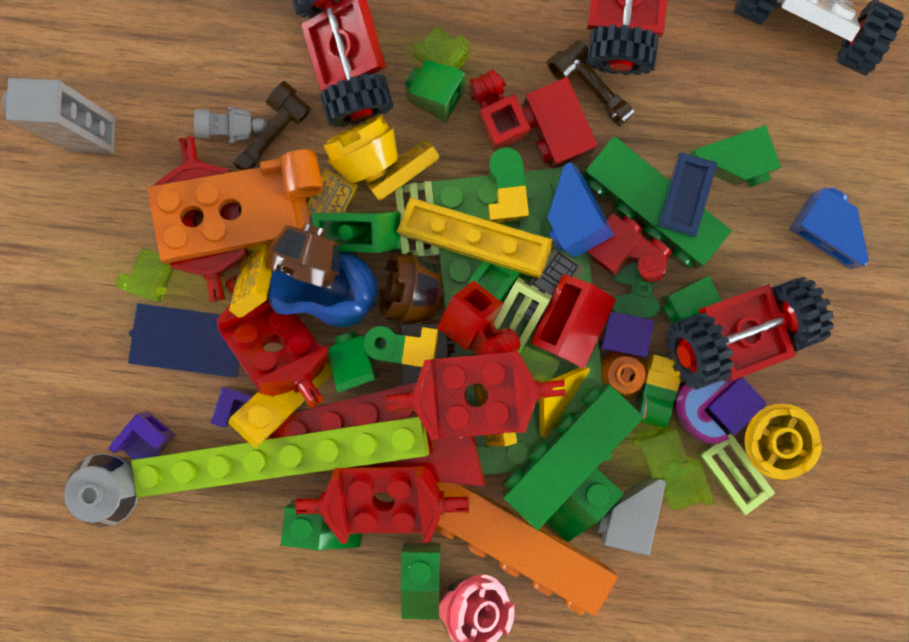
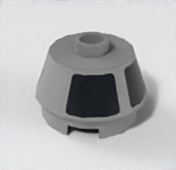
[64,453,138,528]

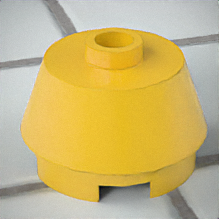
[323,114,398,183]
[744,404,822,480]

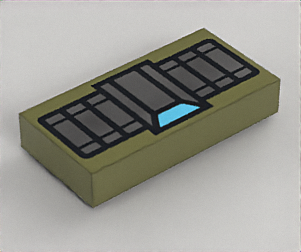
[511,246,585,327]

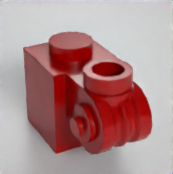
[469,69,531,152]
[585,213,672,283]
[437,280,520,355]

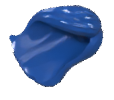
[268,251,378,327]

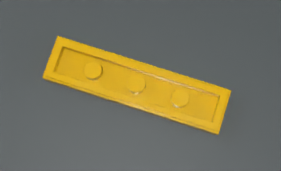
[397,197,553,279]

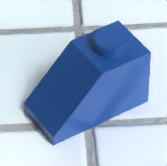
[547,162,614,258]
[789,187,869,269]

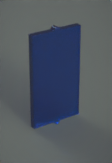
[128,303,239,378]

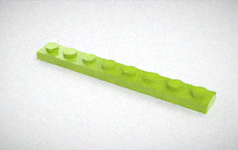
[131,417,430,498]

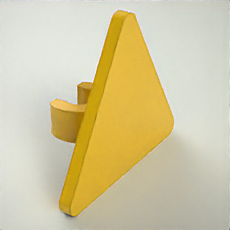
[534,366,590,438]

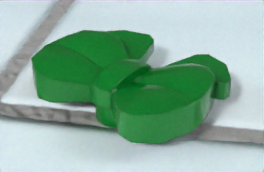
[611,262,661,318]

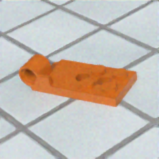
[146,149,324,264]

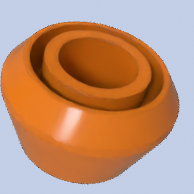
[601,351,647,399]

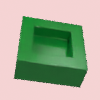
[467,261,520,303]

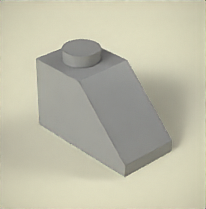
[596,475,667,556]

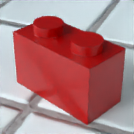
[521,77,598,168]
[530,274,617,369]

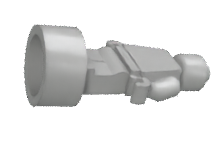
[194,106,267,143]

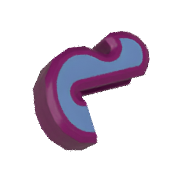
[672,379,737,444]

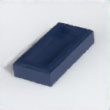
[657,152,717,238]

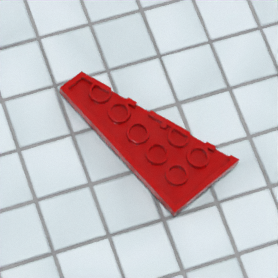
[244,382,486,487]

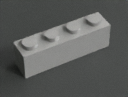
[2,78,116,154]

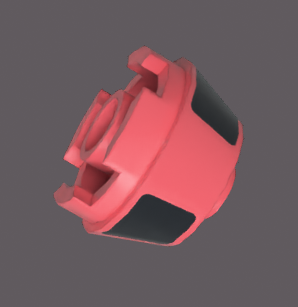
[439,575,515,642]

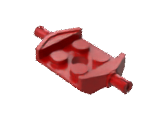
[155,136,249,303]
[216,276,328,408]
[386,351,566,440]
[295,467,469,543]

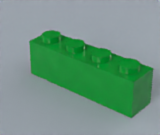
[583,136,732,269]
[502,384,644,531]

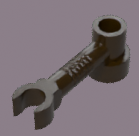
[547,40,635,127]
[233,80,311,171]

